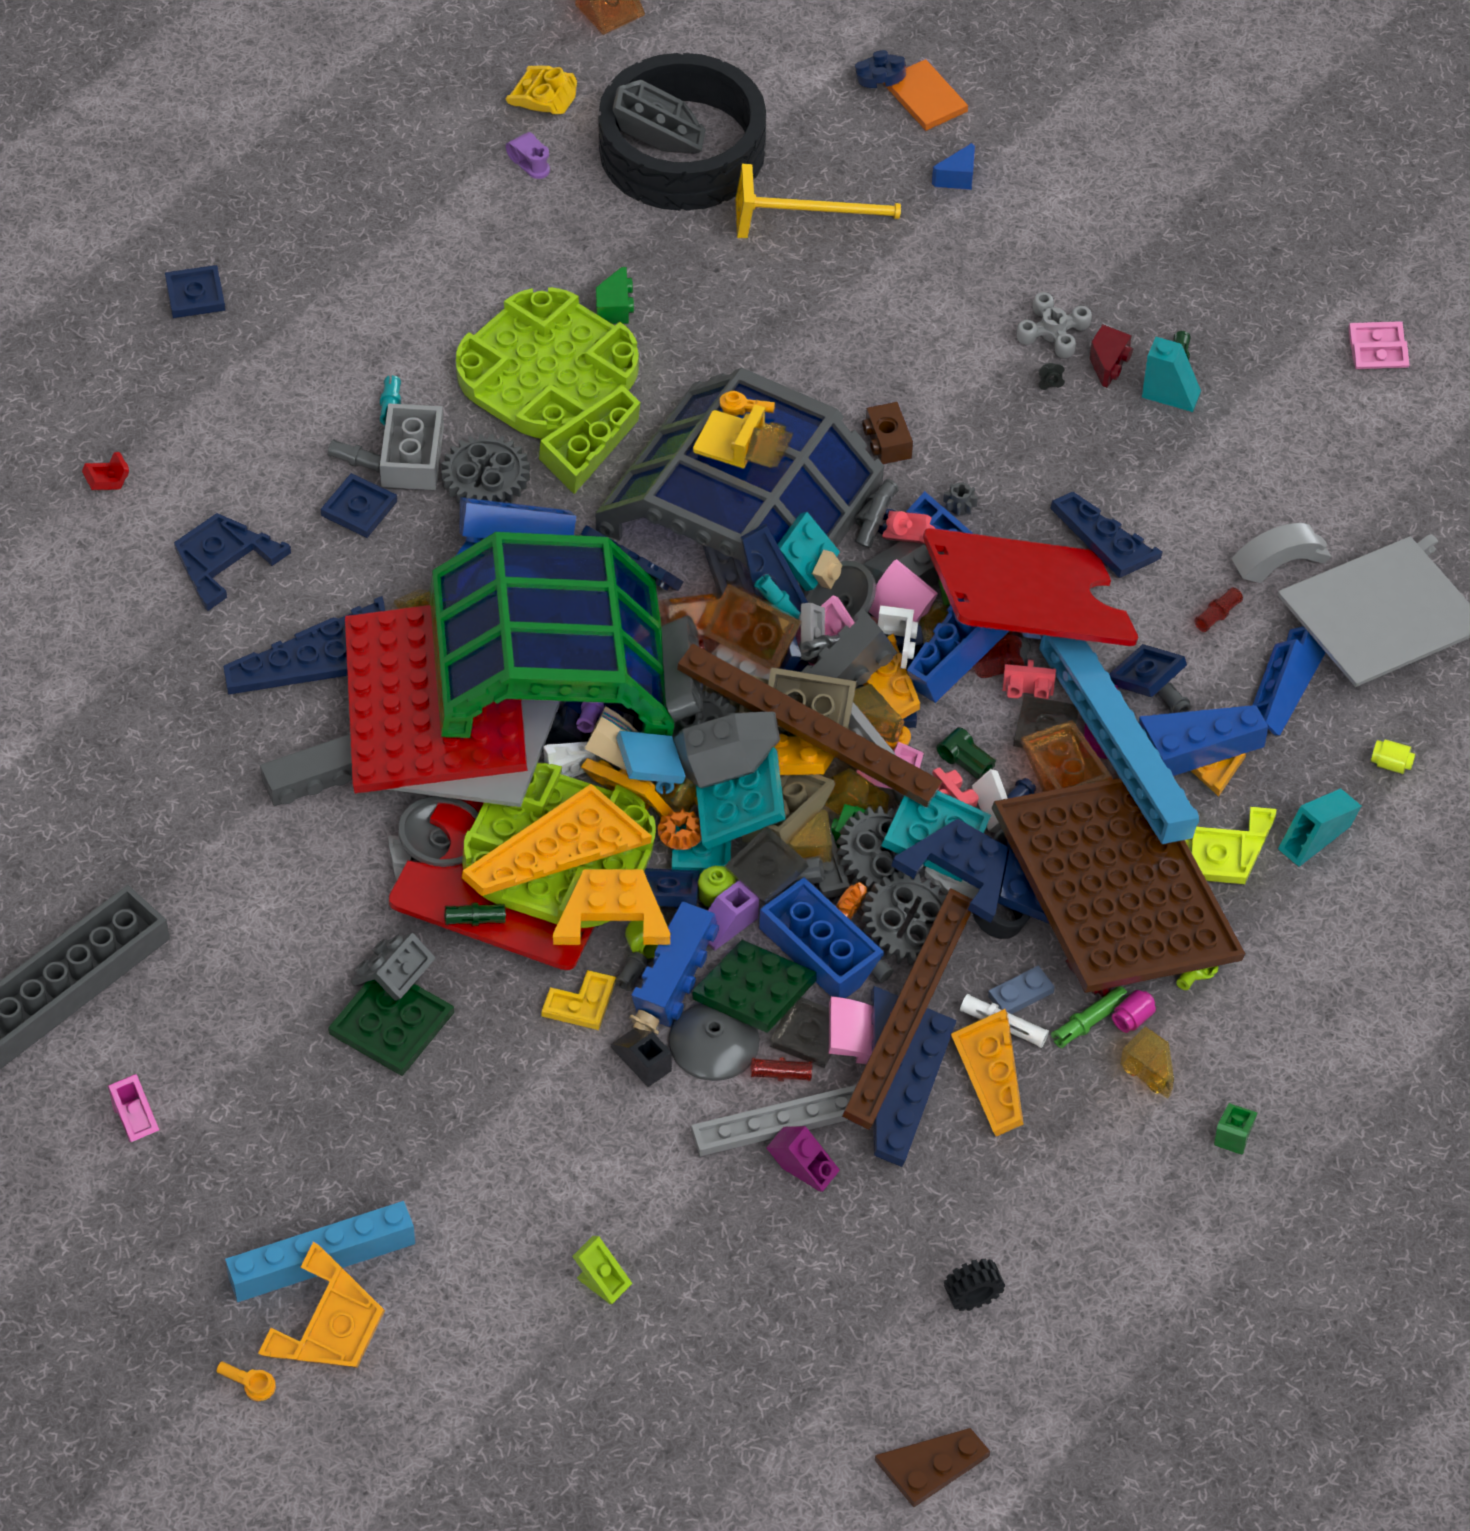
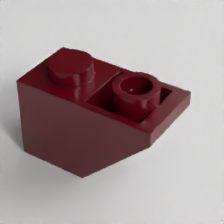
[1089,324,1133,388]

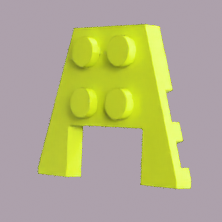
[1185,801,1276,884]

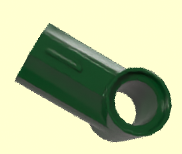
[936,727,996,780]

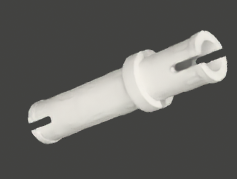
[960,994,1049,1048]

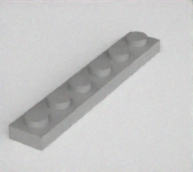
[691,1085,856,1156]

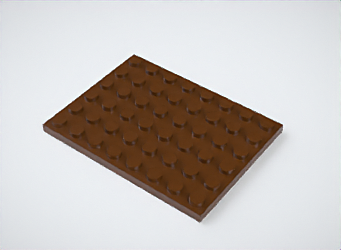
[991,778,1245,993]

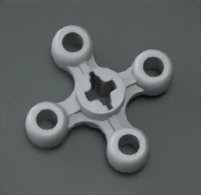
[1016,292,1092,359]

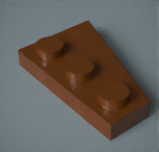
[875,1428,990,1507]

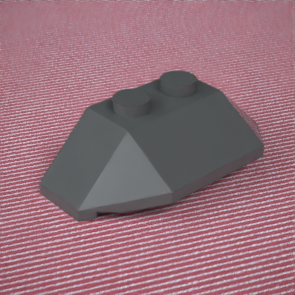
[613,80,706,153]
[863,541,944,617]
[673,711,780,788]

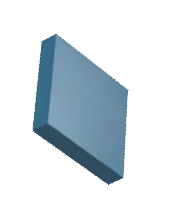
[616,731,686,784]

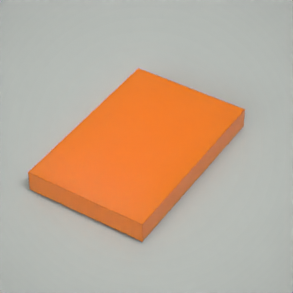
[883,59,968,131]

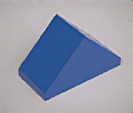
[932,143,975,190]

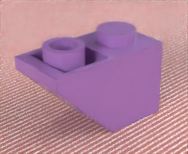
[708,881,759,951]

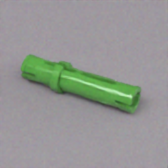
[1051,986,1129,1048]

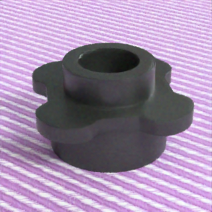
[1038,363,1065,390]

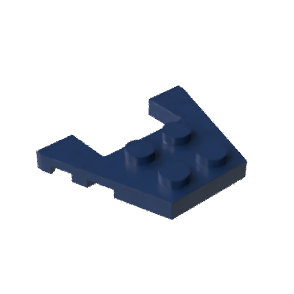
[174,513,291,611]
[891,819,1008,923]

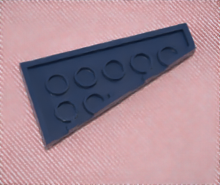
[223,596,385,695]

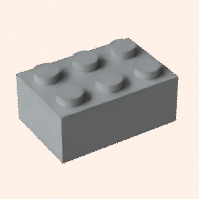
[380,404,444,490]

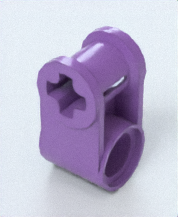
[506,132,550,179]

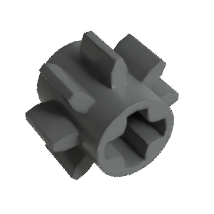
[943,482,978,517]

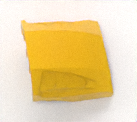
[505,66,577,114]

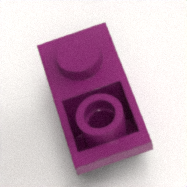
[766,1126,840,1192]

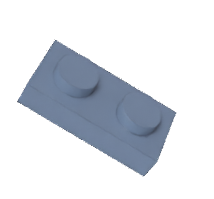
[988,965,1055,1014]

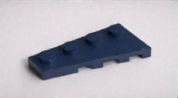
[1050,492,1163,578]

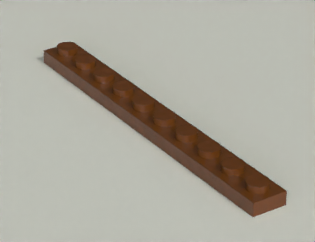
[677,643,942,808]
[842,888,973,1130]

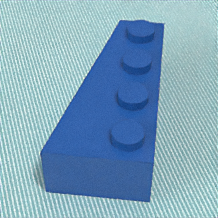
[907,599,1009,703]
[1139,705,1268,776]
[631,901,719,1027]

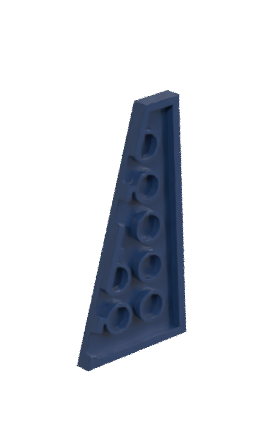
[871,986,957,1167]

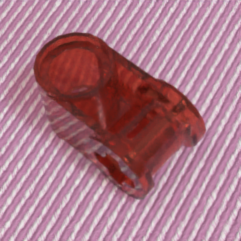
[973,635,1024,678]

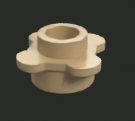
[629,1010,660,1035]

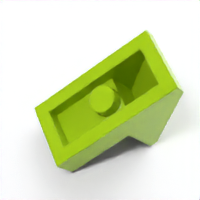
[572,1236,632,1304]

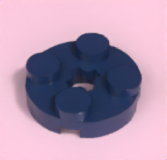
[855,50,906,88]

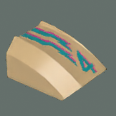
[584,707,639,771]

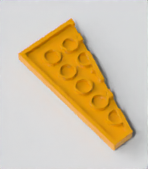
[462,784,652,896]

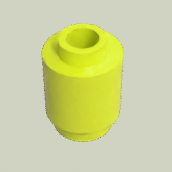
[1371,739,1415,774]

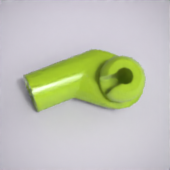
[1176,966,1219,990]

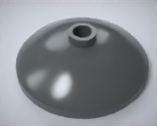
[804,561,876,622]
[398,796,479,867]
[669,1004,759,1081]

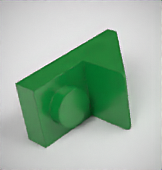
[1214,1103,1258,1155]

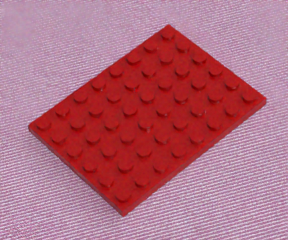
[345,594,528,794]

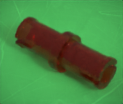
[1194,587,1243,632]
[751,1057,812,1082]

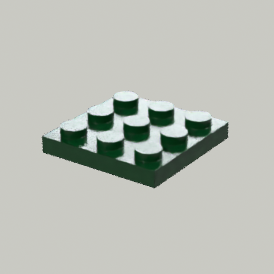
[692,939,817,1033]
[328,979,455,1076]

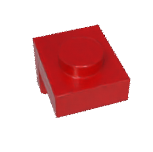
[82,452,129,490]

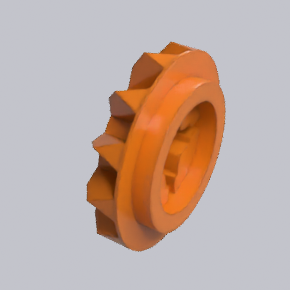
[658,808,702,850]
[836,882,867,920]

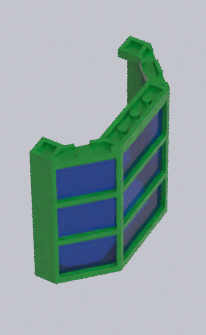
[429,532,674,738]

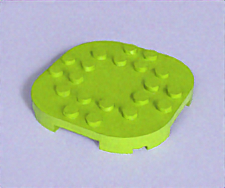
[456,287,639,439]
[462,763,656,928]

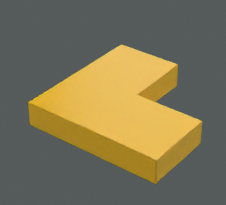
[541,970,616,1030]

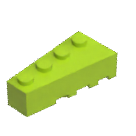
[539,385,641,494]

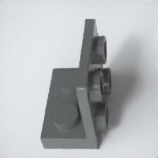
[351,932,436,1000]

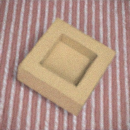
[812,550,843,589]

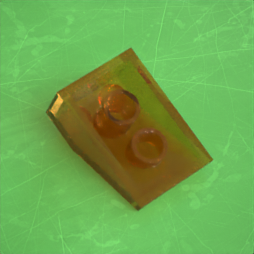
[704,584,802,670]
[1021,720,1112,792]

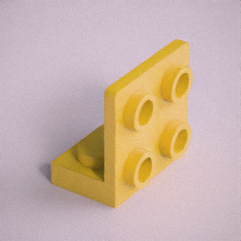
[693,404,765,468]

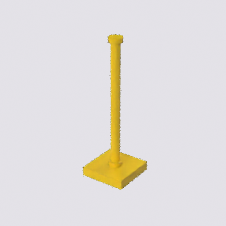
[735,164,901,238]

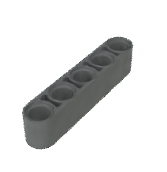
[661,615,703,722]

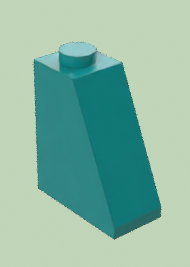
[1142,337,1201,412]
[1278,788,1362,867]

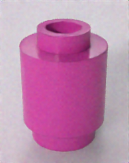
[1112,990,1156,1033]

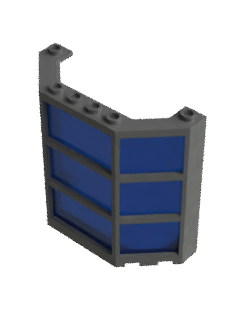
[595,367,884,594]

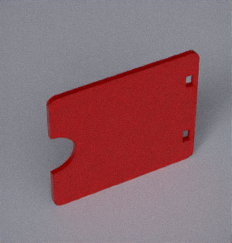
[923,528,1139,646]
[389,799,595,970]

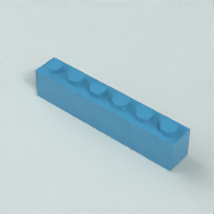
[225,1201,415,1302]

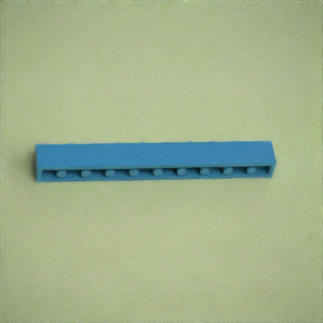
[1039,635,1199,844]

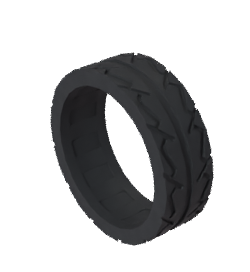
[598,53,766,211]

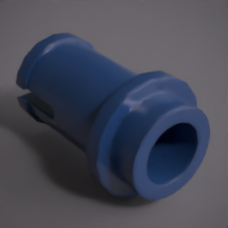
[1007,778,1036,798]

